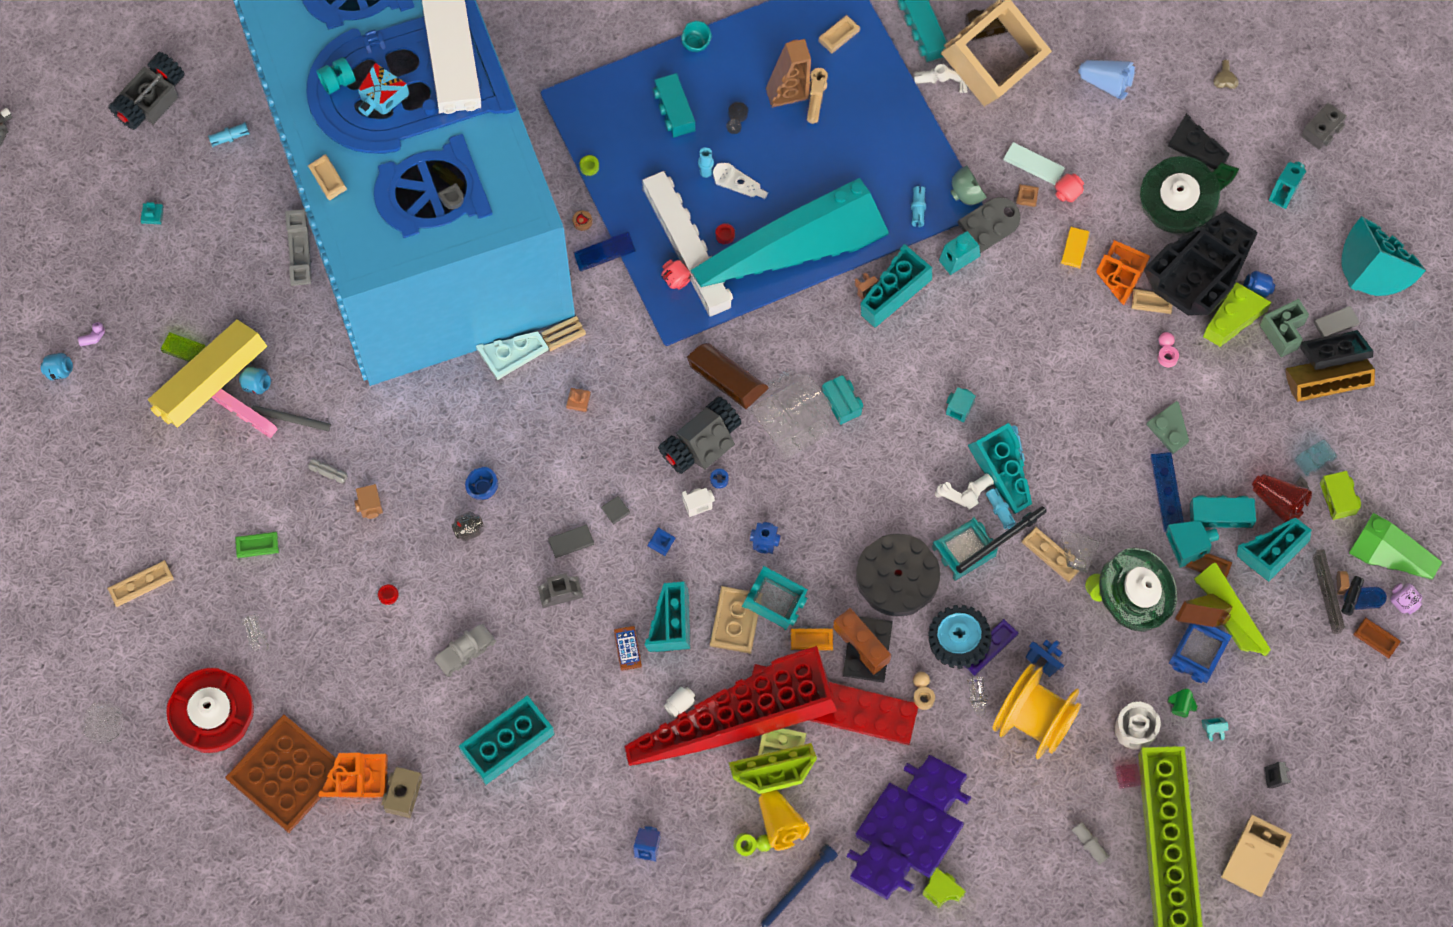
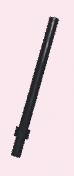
[956,506,1047,573]

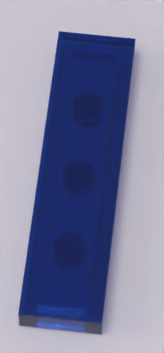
[1150,452,1184,532]

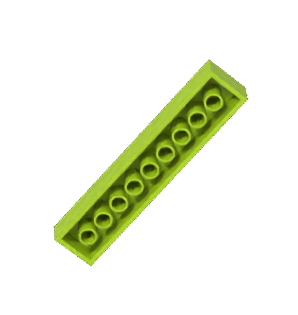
[1138,746,1203,927]

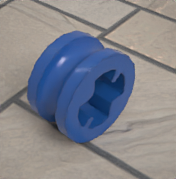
[710,469,729,489]

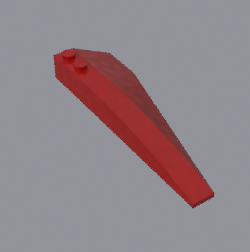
[624,646,837,766]

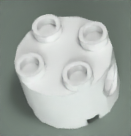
[1114,702,1161,750]

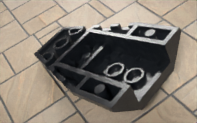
[1144,211,1258,316]

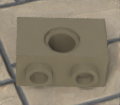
[382,767,423,819]

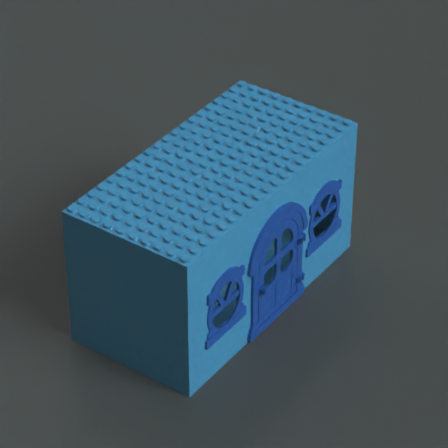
[233,0,575,386]

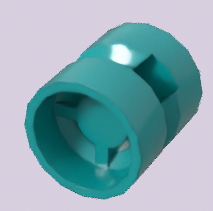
[316,57,356,95]

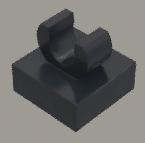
[1264,762,1291,788]

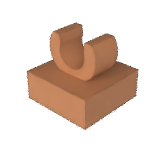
[855,273,878,299]
[566,388,591,412]

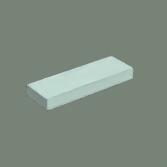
[1004,142,1065,185]

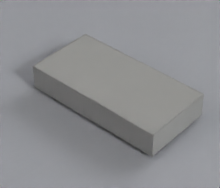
[1314,306,1360,337]

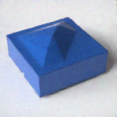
[647,527,676,556]

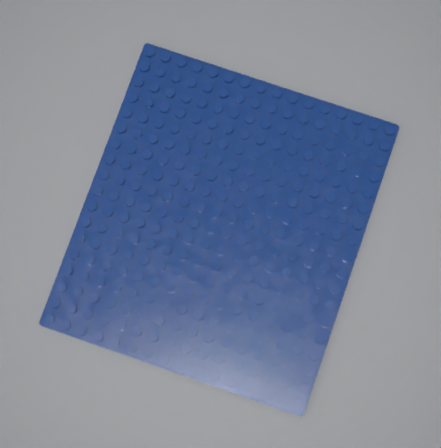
[541,0,983,346]

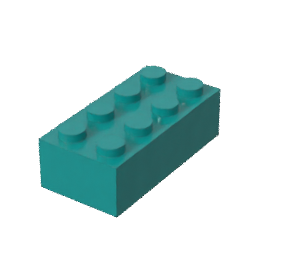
[458,695,555,785]

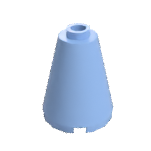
[1079,60,1135,100]

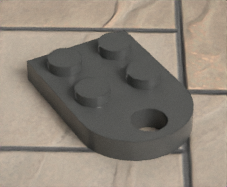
[957,197,1021,254]

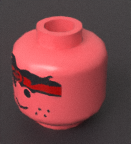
[661,260,691,290]

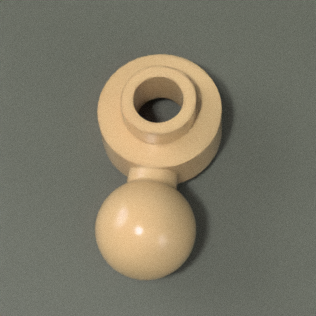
[913,671,935,710]

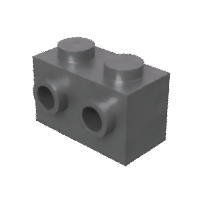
[1301,103,1346,150]

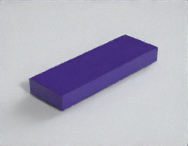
[964,619,1019,676]

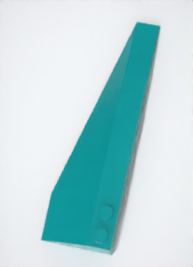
[690,178,889,287]

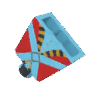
[358,63,409,116]

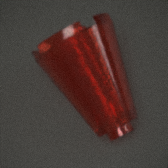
[1252,474,1312,523]

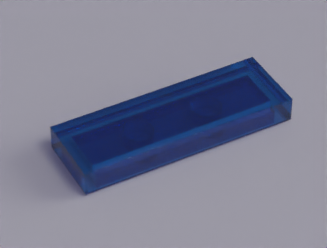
[573,232,636,272]

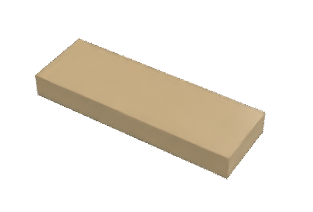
[1022,527,1083,583]
[107,560,174,607]

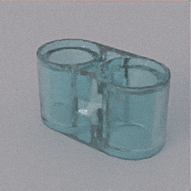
[1294,439,1338,477]

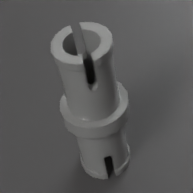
[1072,822,1110,865]

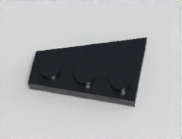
[1168,113,1230,170]

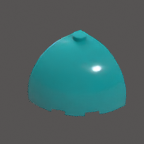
[1342,216,1426,296]

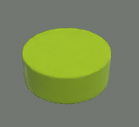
[579,155,599,176]

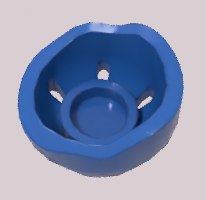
[465,467,498,500]

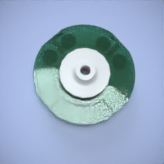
[1140,156,1220,234]
[1099,548,1177,632]

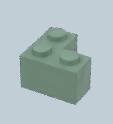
[1260,299,1309,358]

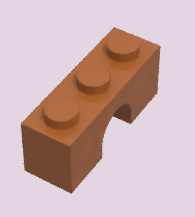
[833,608,891,675]

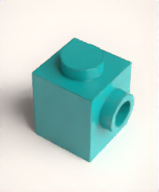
[946,387,976,422]

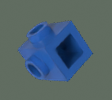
[750,522,781,554]

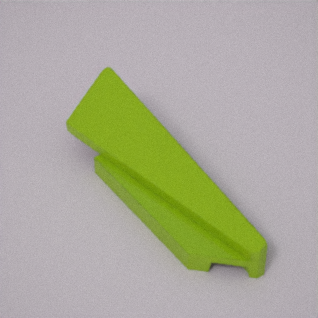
[1194,563,1271,656]

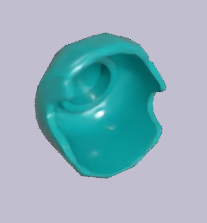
[681,20,712,52]

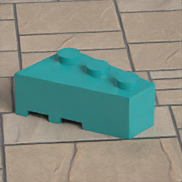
[1237,517,1312,582]
[644,581,691,652]

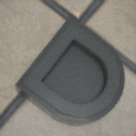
[438,183,464,209]

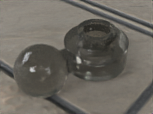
[726,102,748,134]

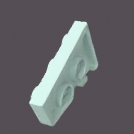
[476,331,548,380]

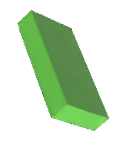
[235,532,279,558]

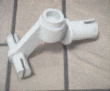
[914,64,967,93]
[935,473,994,510]

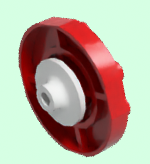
[167,668,254,753]

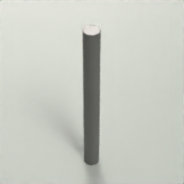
[252,405,331,432]

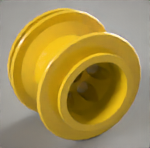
[992,664,1081,759]

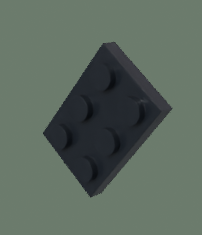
[1300,330,1373,370]
[843,616,893,683]

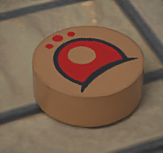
[572,211,592,231]

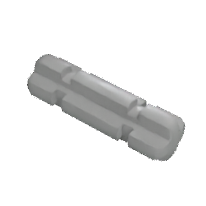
[308,459,348,484]

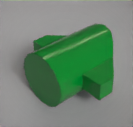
[1167,689,1197,718]

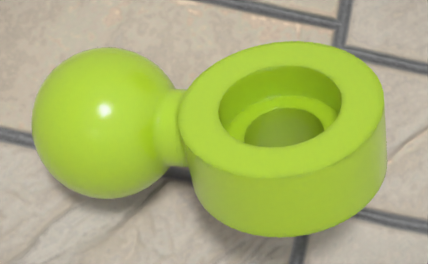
[733,833,772,856]

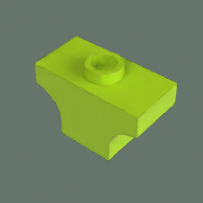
[922,868,966,908]

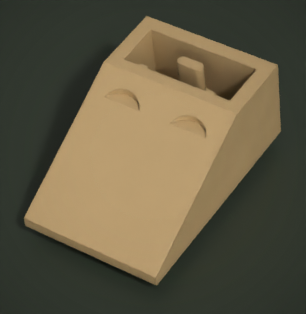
[1221,815,1292,897]

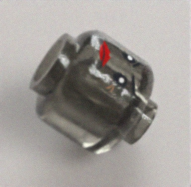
[452,511,484,541]

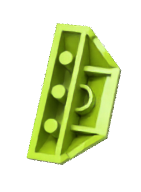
[728,743,817,794]

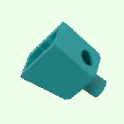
[1268,161,1306,209]
[939,231,981,275]
[1166,521,1219,568]

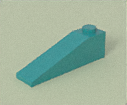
[967,423,1032,514]

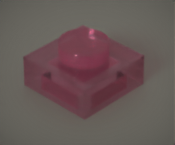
[1115,764,1141,789]

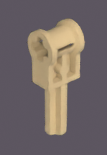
[807,68,828,124]

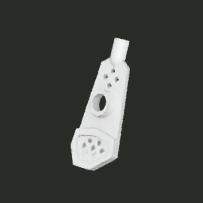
[713,163,768,199]

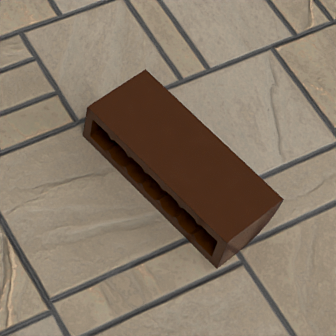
[687,343,769,409]

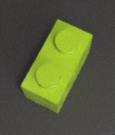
[1319,471,1361,520]

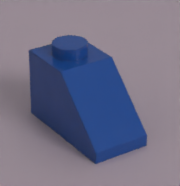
[633,826,661,861]

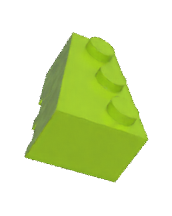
[1203,282,1272,347]

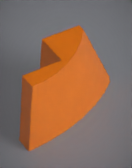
[1096,240,1151,305]
[319,753,388,798]

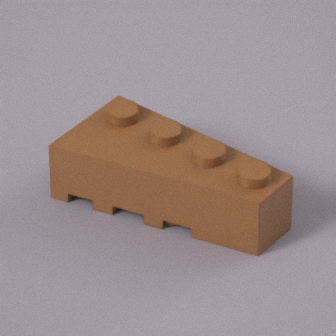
[766,39,811,107]

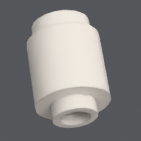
[664,687,695,718]

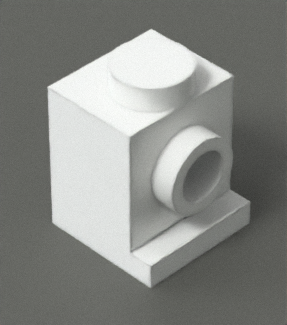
[682,488,715,517]

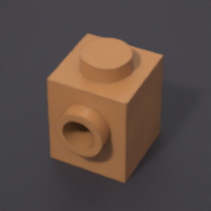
[354,484,383,519]

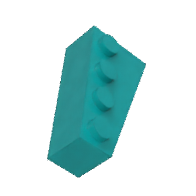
[861,244,932,328]

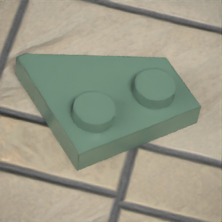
[1146,401,1189,454]

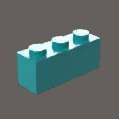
[652,73,695,138]
[1190,495,1256,528]

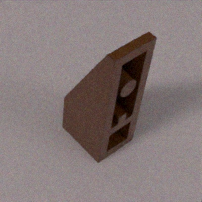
[1175,593,1233,627]

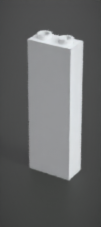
[422,0,481,114]

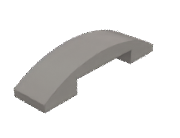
[285,209,311,286]

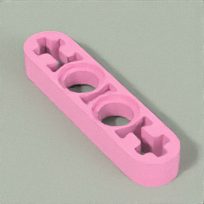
[211,389,278,438]

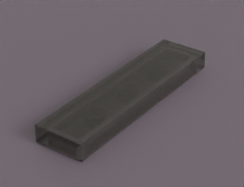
[1313,549,1345,634]

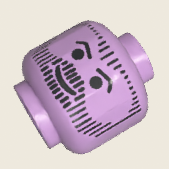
[1390,583,1422,614]

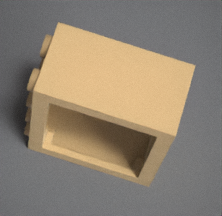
[941,0,1052,107]

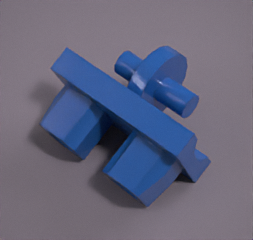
[1025,640,1065,677]

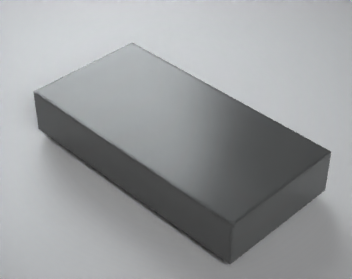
[548,524,594,558]

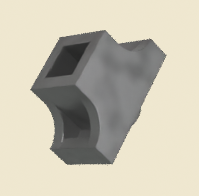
[537,573,583,608]

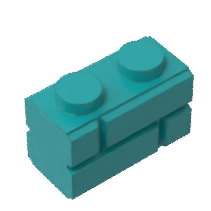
[821,375,864,425]

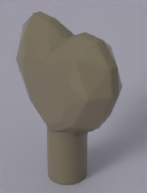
[1213,60,1239,89]

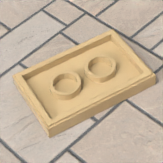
[710,586,762,654]

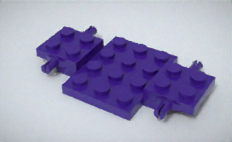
[846,754,971,900]

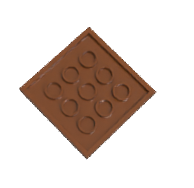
[225,714,336,833]

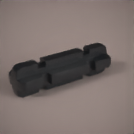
[1341,576,1364,616]

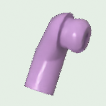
[78,322,105,346]

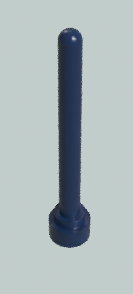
[761,844,838,927]

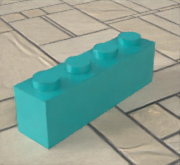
[897,0,947,62]

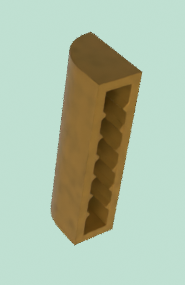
[1286,359,1375,402]

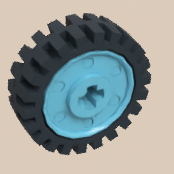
[928,605,991,669]

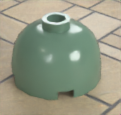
[950,165,987,205]

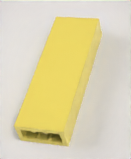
[147,319,267,428]

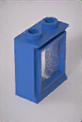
[1169,623,1232,684]

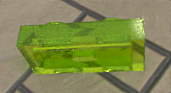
[161,332,206,362]

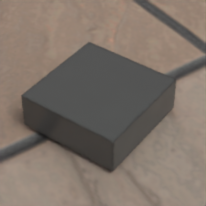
[601,496,630,525]

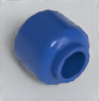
[1243,271,1275,298]

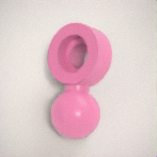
[1158,332,1179,367]

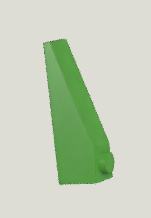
[1349,513,1442,579]

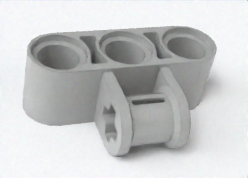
[434,624,496,677]

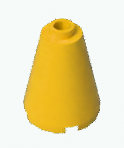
[758,790,810,851]

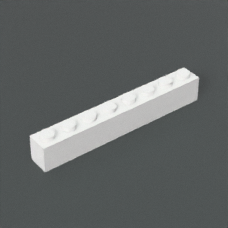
[642,171,733,317]

